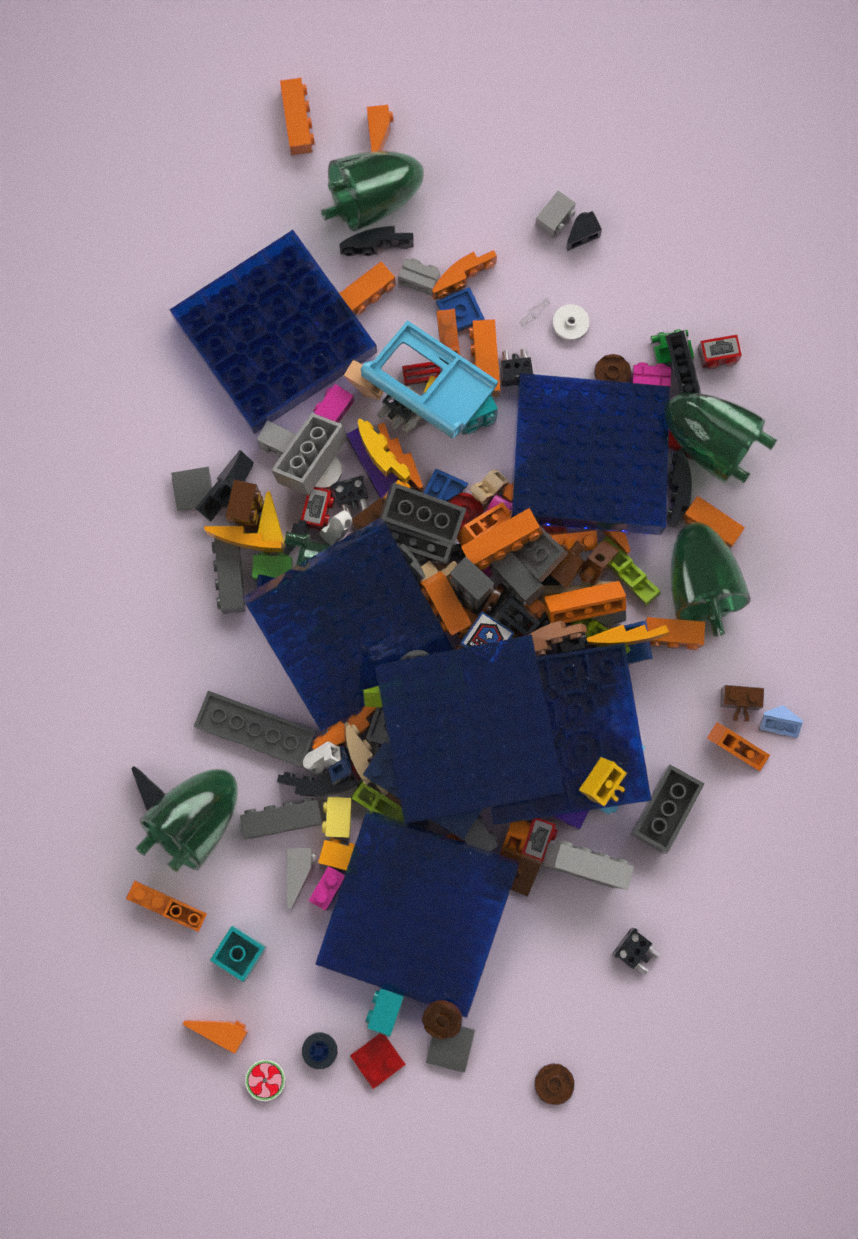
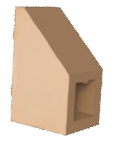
[344,360,384,400]

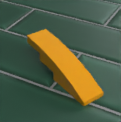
[204,526,283,553]
[587,625,669,646]

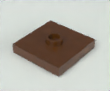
[491,847,542,897]

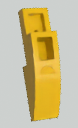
[358,418,411,482]

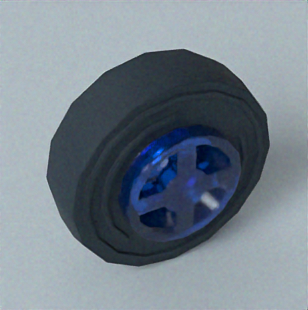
[302,1032,338,1069]

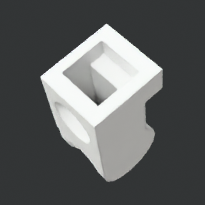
[319,511,352,547]
[303,741,341,774]

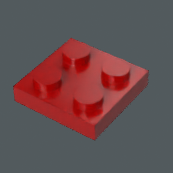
[350,1033,406,1089]

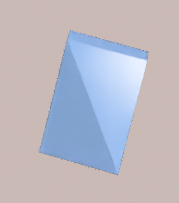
[759,705,803,738]

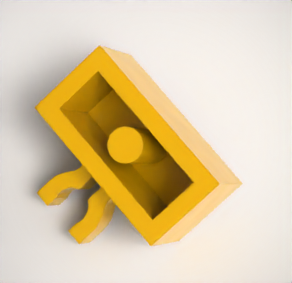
[579,757,627,806]

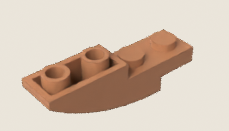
[509,621,587,661]

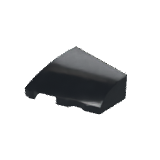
[284,520,310,555]

